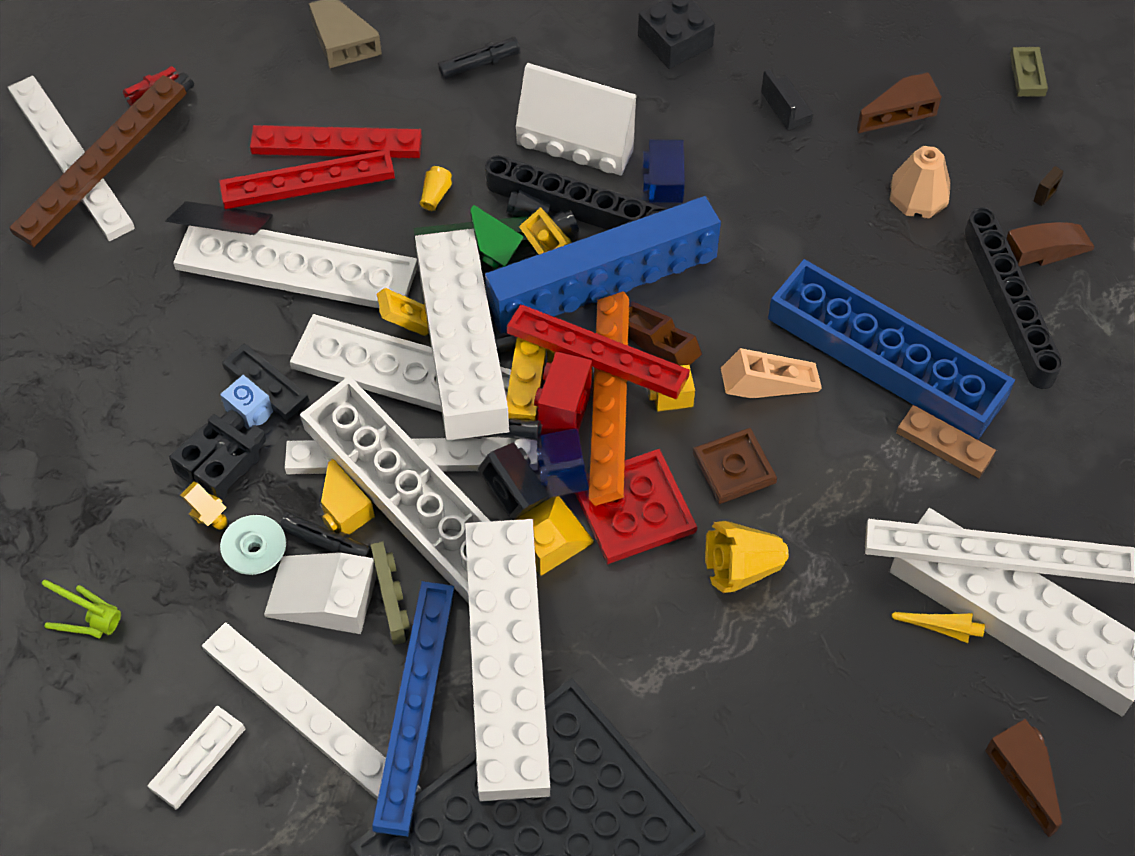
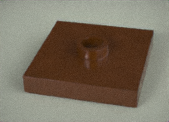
[693,428,777,504]

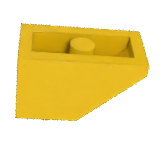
[519,207,572,254]
[321,459,375,535]

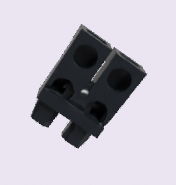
[169,409,266,501]

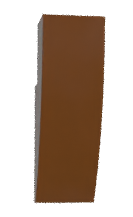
[1006,222,1094,267]
[628,301,702,366]

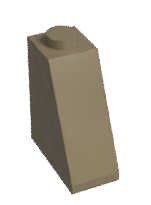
[309,0,382,68]

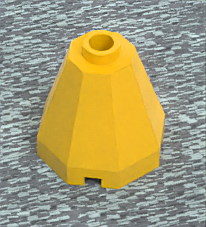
[705,521,789,593]

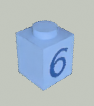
[220,375,273,429]

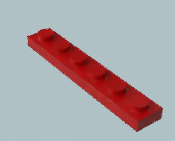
[250,125,422,158]
[219,150,395,209]
[507,304,690,400]

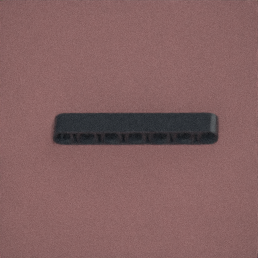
[485,155,667,230]
[964,207,1063,389]

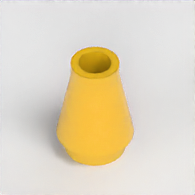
[419,166,452,211]

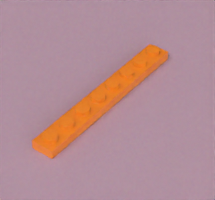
[589,291,629,506]

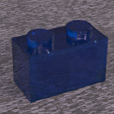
[643,139,685,203]
[536,428,589,497]

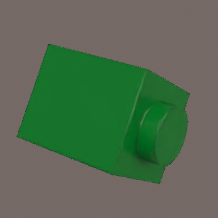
[470,205,524,270]

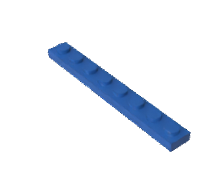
[372,581,454,837]

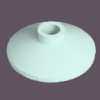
[220,515,286,575]

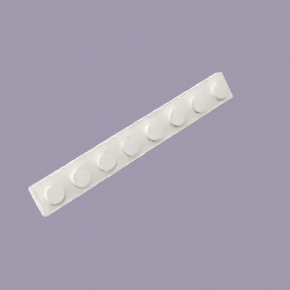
[8,76,135,241]
[285,437,538,474]
[865,519,1135,584]
[202,622,421,800]

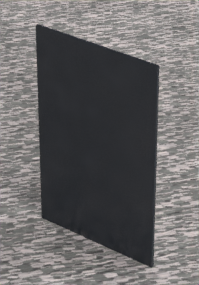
[165,201,273,235]

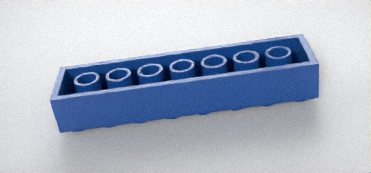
[485,196,721,334]
[768,259,1015,440]

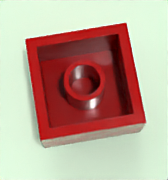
[534,352,592,444]

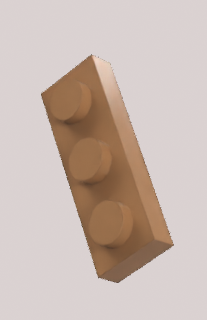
[896,405,996,478]

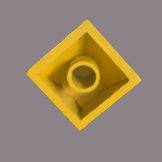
[515,494,594,576]

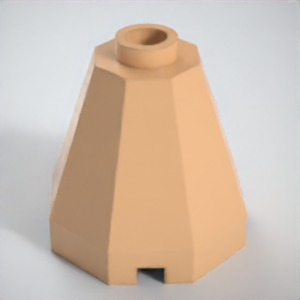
[890,146,950,218]

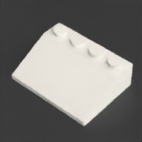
[516,63,636,176]

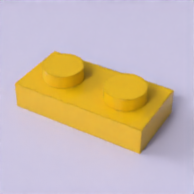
[376,288,429,336]

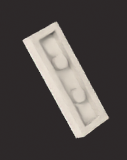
[148,706,245,810]

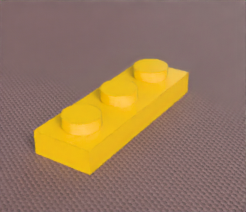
[506,337,547,421]

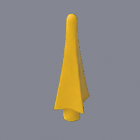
[891,612,985,643]

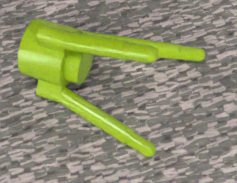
[42,580,121,639]

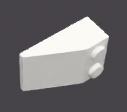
[264,553,377,634]

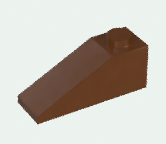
[857,72,941,133]
[985,719,1062,838]

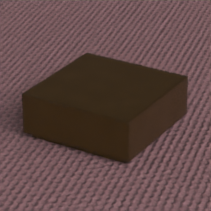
[1033,166,1064,206]

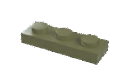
[371,542,410,645]

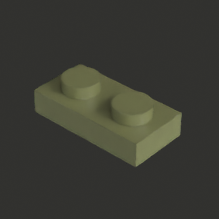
[1010,47,1048,96]

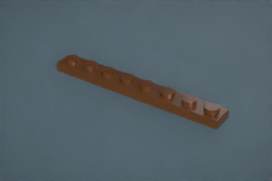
[9,75,187,247]

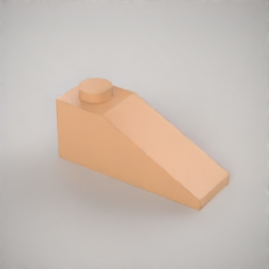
[721,348,822,398]

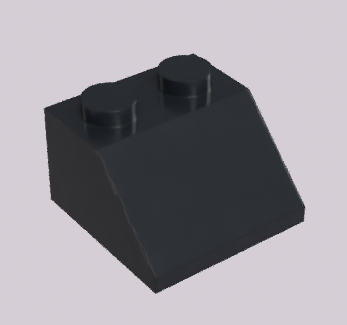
[478,442,549,520]

